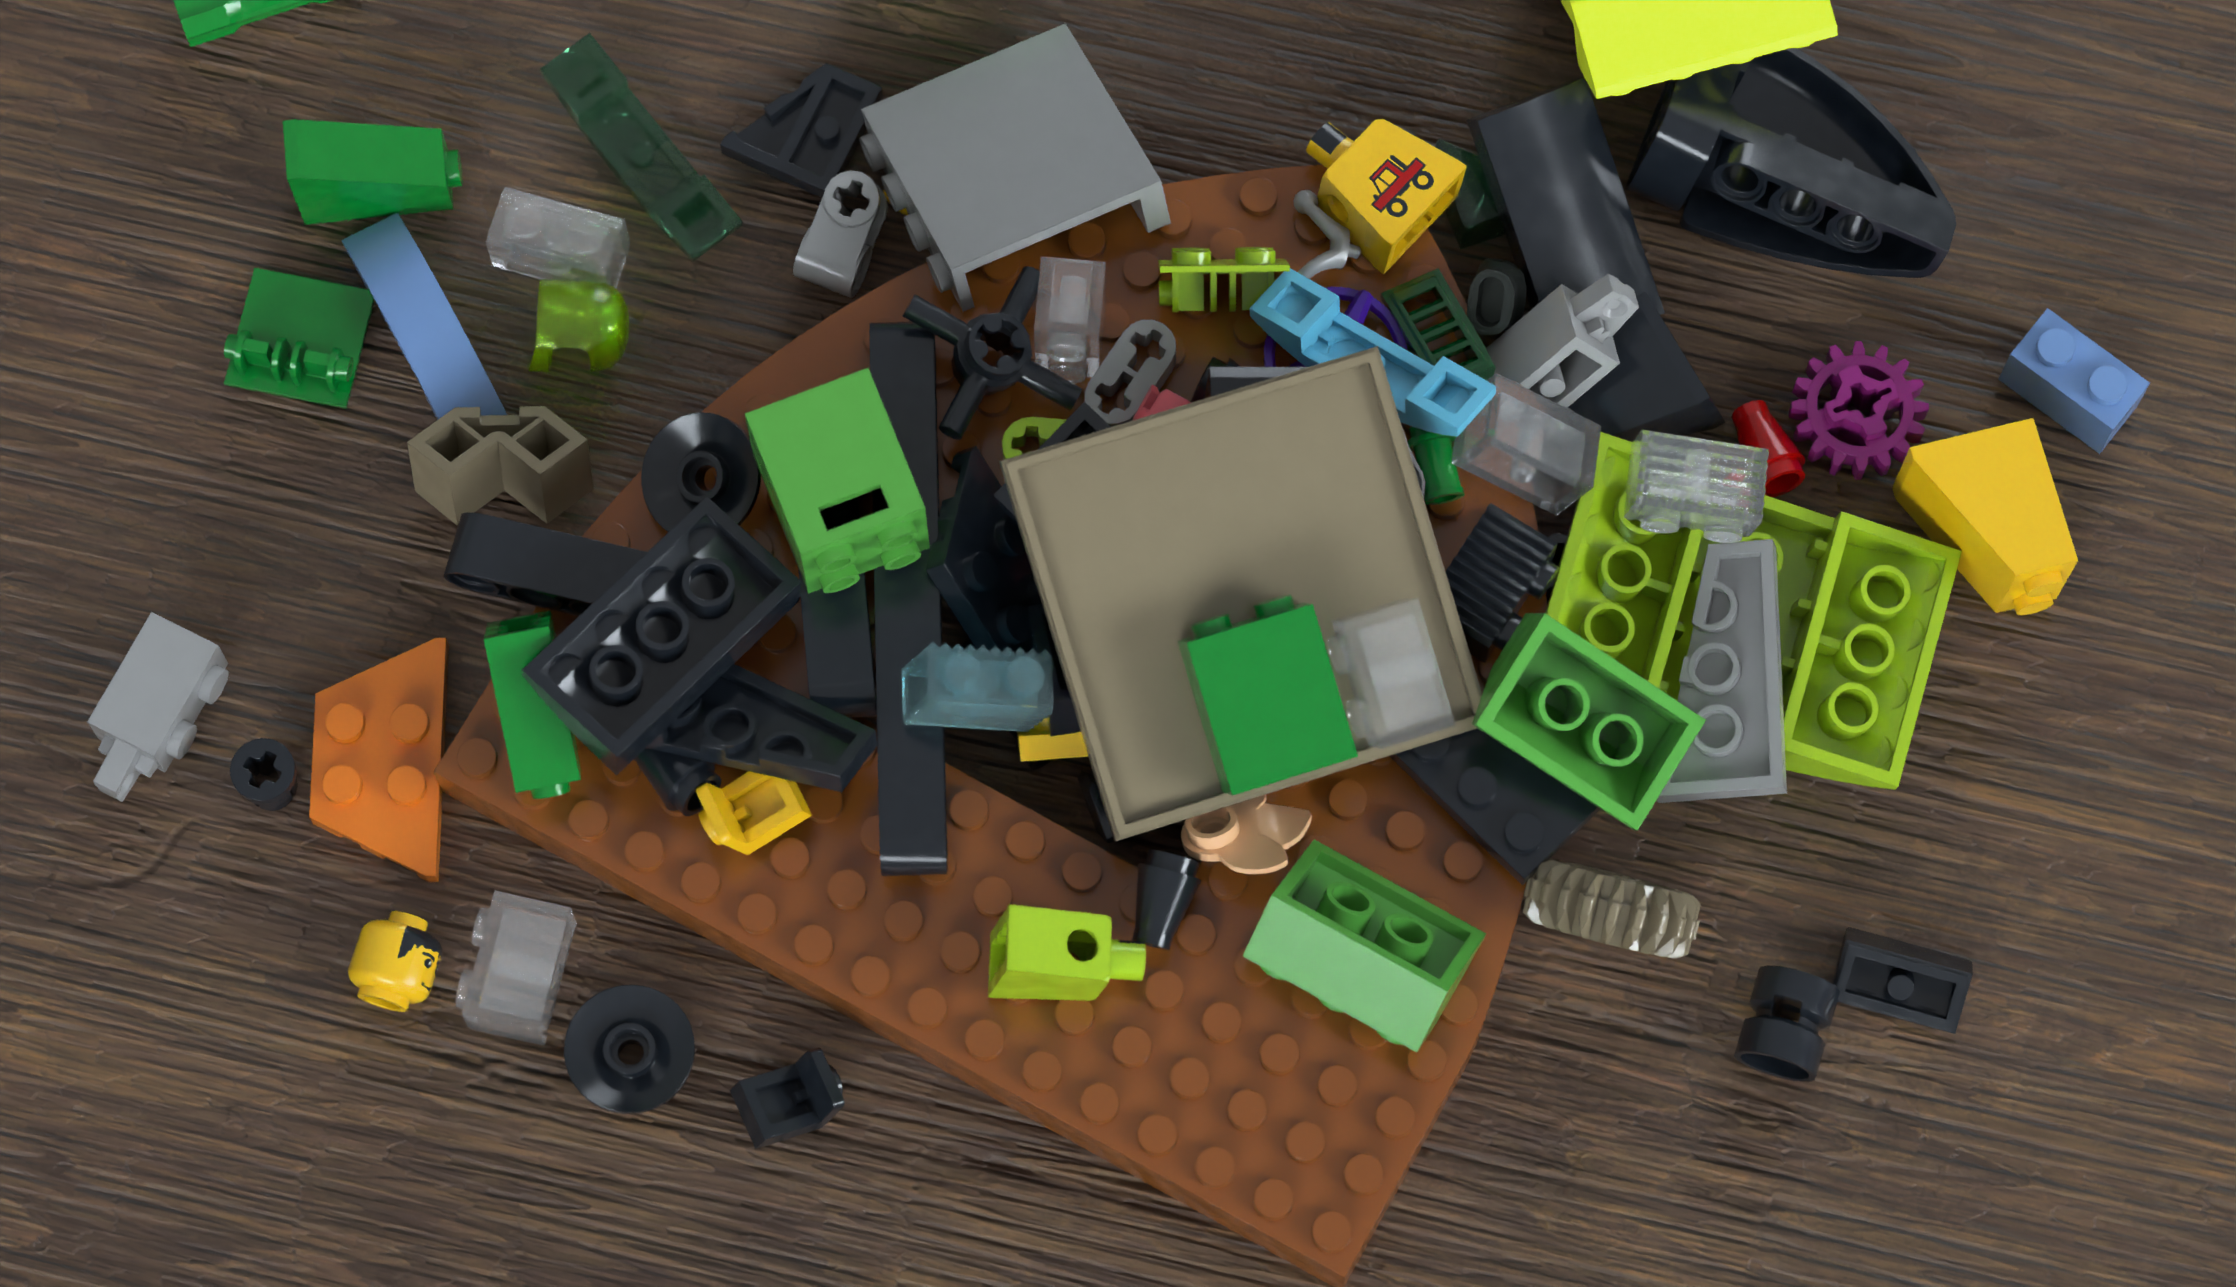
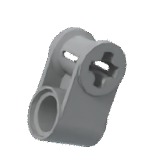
[793,170,888,298]

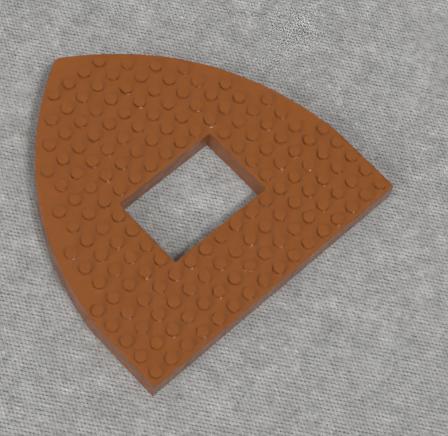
[434,164,1547,1287]

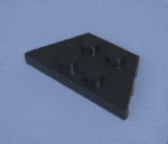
[926,446,1042,675]

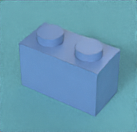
[1998,308,2150,454]

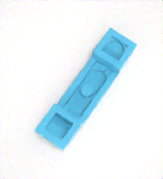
[1249,268,1496,437]

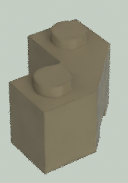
[407,406,594,525]

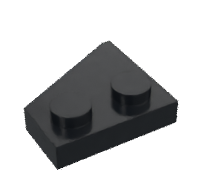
[720,63,883,198]

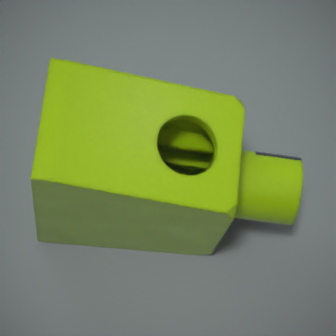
[988,905,1146,1001]

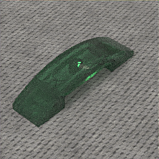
[540,33,743,262]

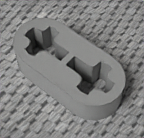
[1085,320,1176,427]

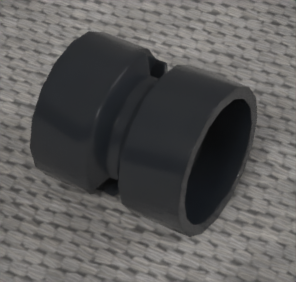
[1734,965,1840,1082]

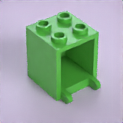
[745,368,930,594]

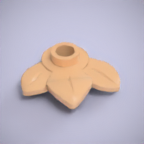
[1181,794,1312,874]

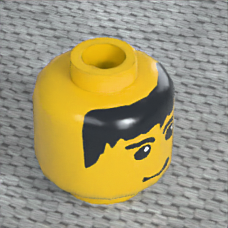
[348,911,443,1012]

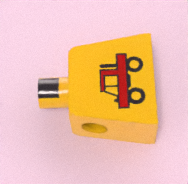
[1306,119,1467,275]

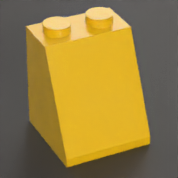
[1892,418,2078,616]

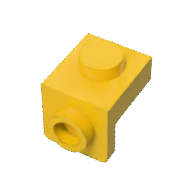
[696,771,812,855]

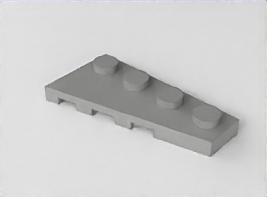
[1656,539,1787,803]

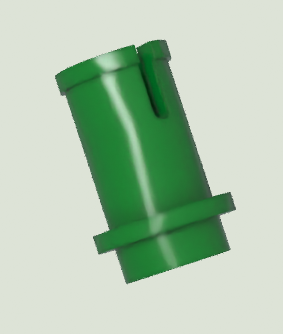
[1407,427,1465,505]

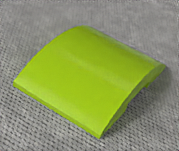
[1545,431,1962,790]

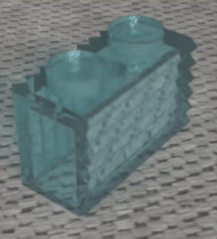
[901,642,1054,732]

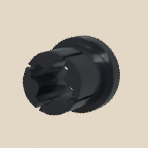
[230,738,298,811]

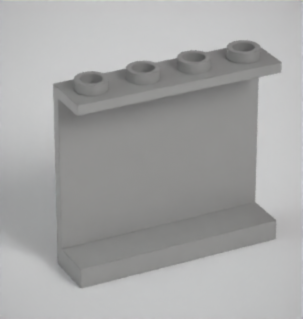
[859,23,1171,312]

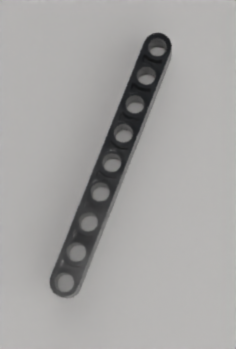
[869,321,948,876]

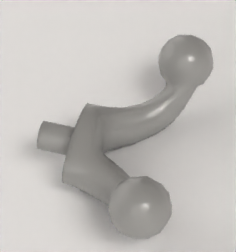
[1293,190,1361,279]

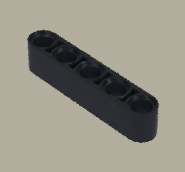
[798,497,877,718]
[443,512,750,651]

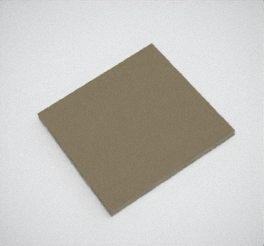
[999,346,1482,841]

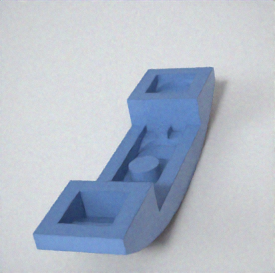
[342,213,507,420]

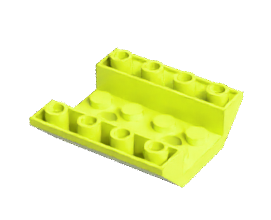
[1560,0,1838,99]

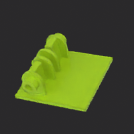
[1158,247,1290,312]

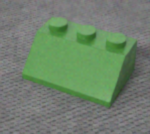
[1472,613,1706,831]
[1243,839,1486,1052]

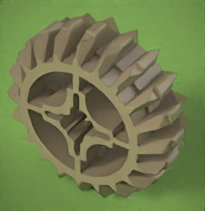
[1523,858,1701,959]

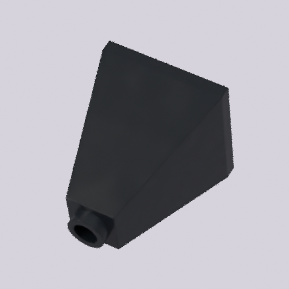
[1538,292,1725,462]

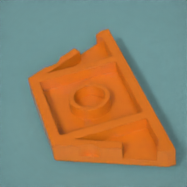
[309,638,449,882]

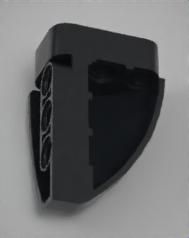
[1626,48,1956,278]

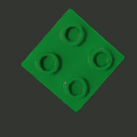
[224,267,375,409]

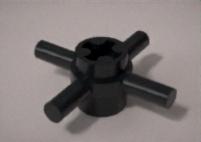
[902,266,1082,440]

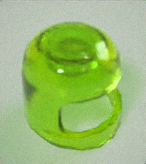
[528,279,630,373]

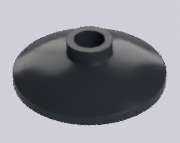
[641,412,761,532]
[564,985,695,1114]

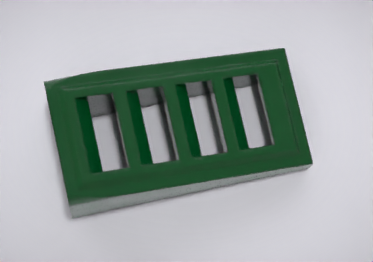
[1380,268,1496,382]

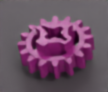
[1788,341,1929,480]

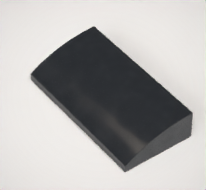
[1467,77,1665,316]
[522,497,802,775]

